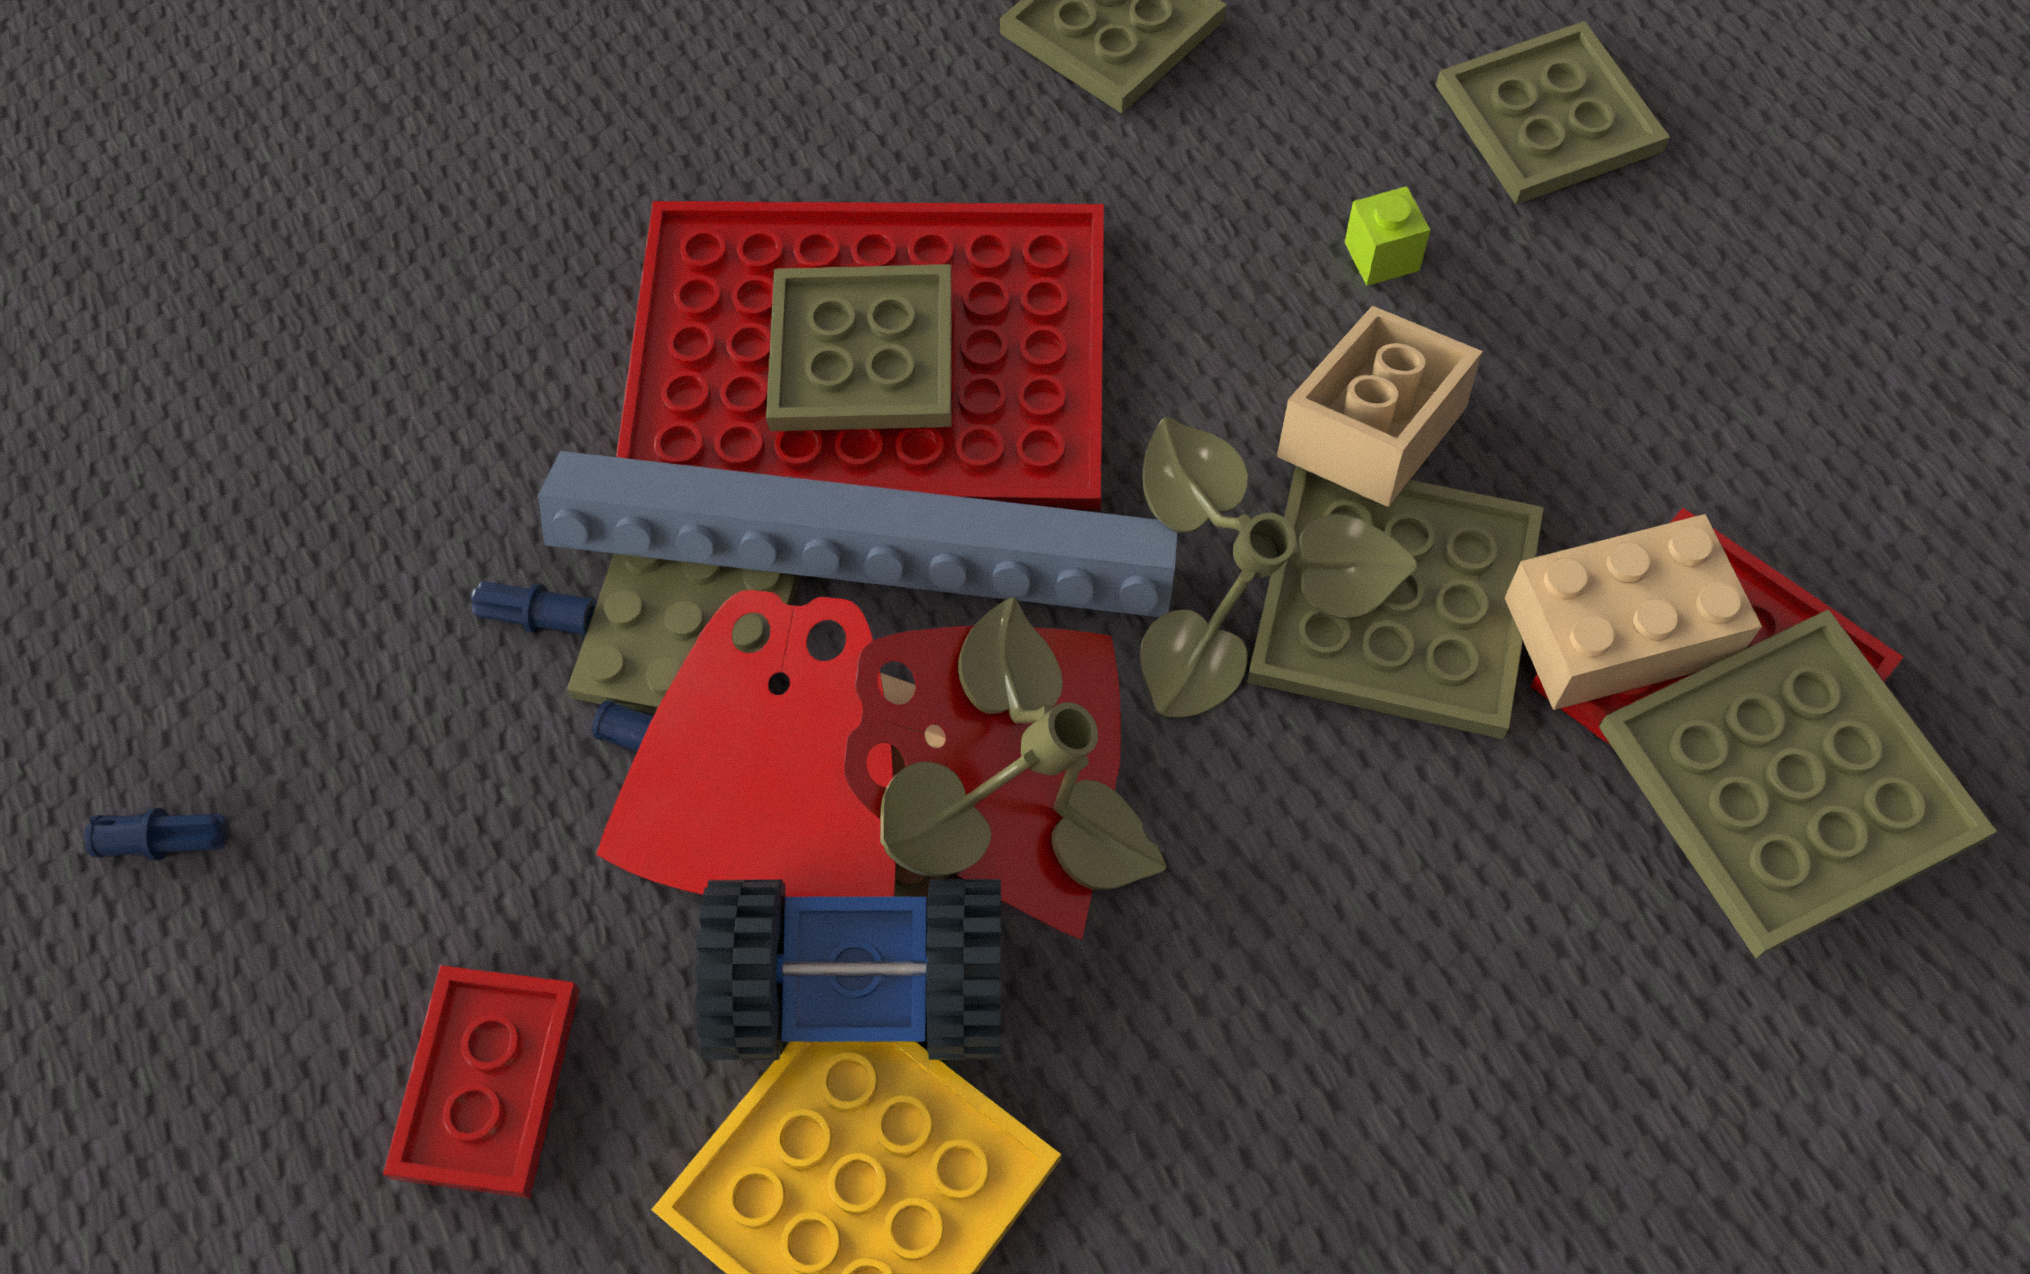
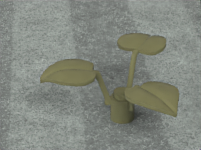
[1140,417,1417,718]
[880,597,1167,890]

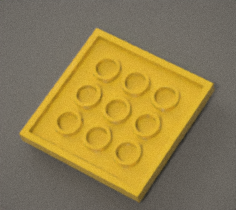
[651,1042,1061,1274]

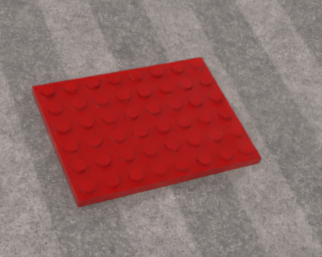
[616,201,1104,511]

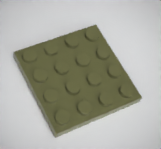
[1247,466,1544,739]
[1599,609,1997,959]

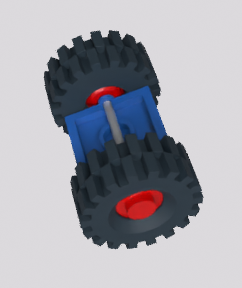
[695,879,1001,1060]

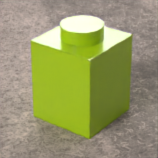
[1345,186,1430,286]

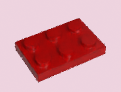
[383,965,580,1198]

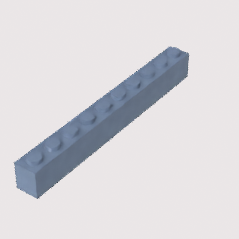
[538,451,1178,617]

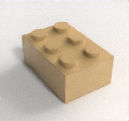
[1277,306,1483,507]
[1505,514,1762,710]

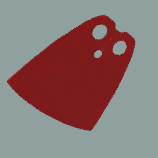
[596,590,896,897]
[843,625,1121,940]

